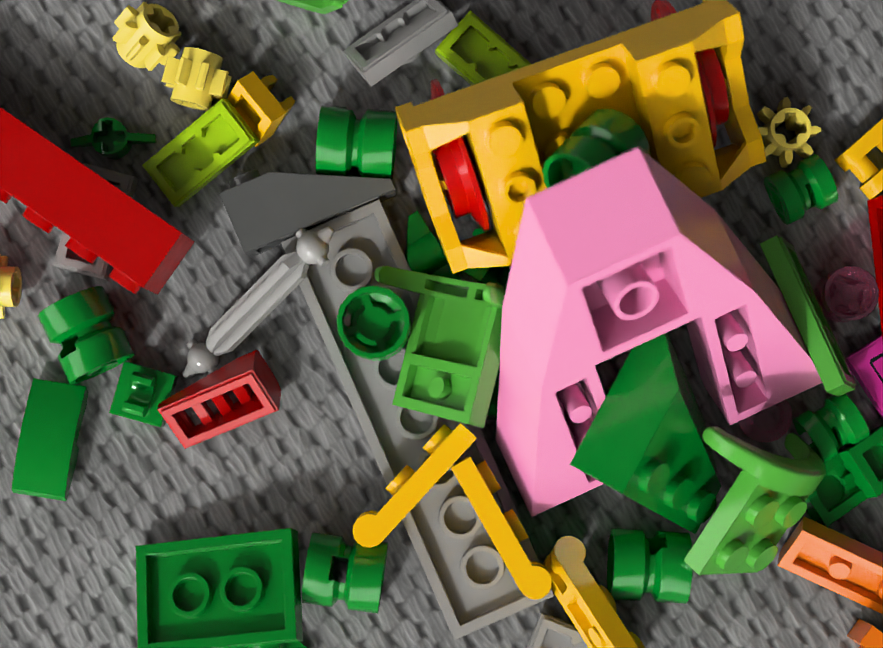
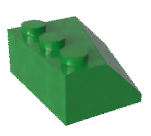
[569,332,721,535]

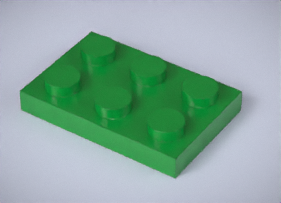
[136,528,303,648]

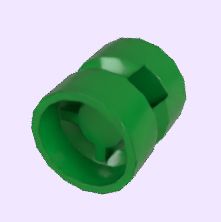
[316,105,398,180]
[543,108,650,188]
[336,285,411,361]
[38,286,135,384]
[607,528,692,604]
[302,532,388,613]

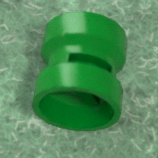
[764,154,838,225]
[793,394,870,463]

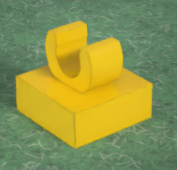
[227,71,295,147]

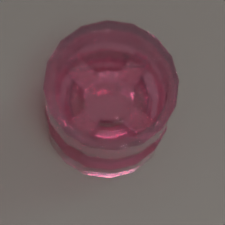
[814,266,879,323]

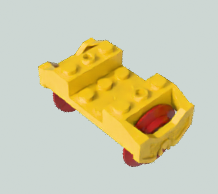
[395,0,767,274]

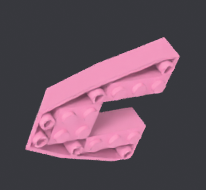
[496,147,822,517]

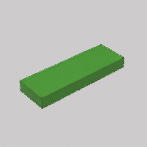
[760,236,857,397]

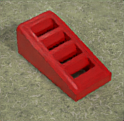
[157,350,281,449]

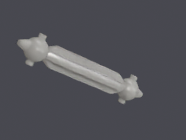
[182,226,334,379]

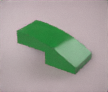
[11,378,89,501]
[806,424,883,527]

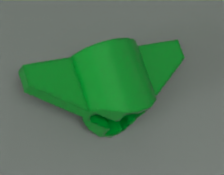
[71,117,156,160]
[405,210,461,280]

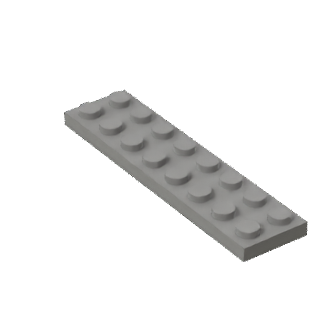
[281,199,554,640]

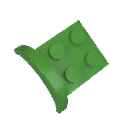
[374,266,506,428]
[683,426,827,575]

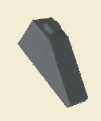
[219,170,397,258]

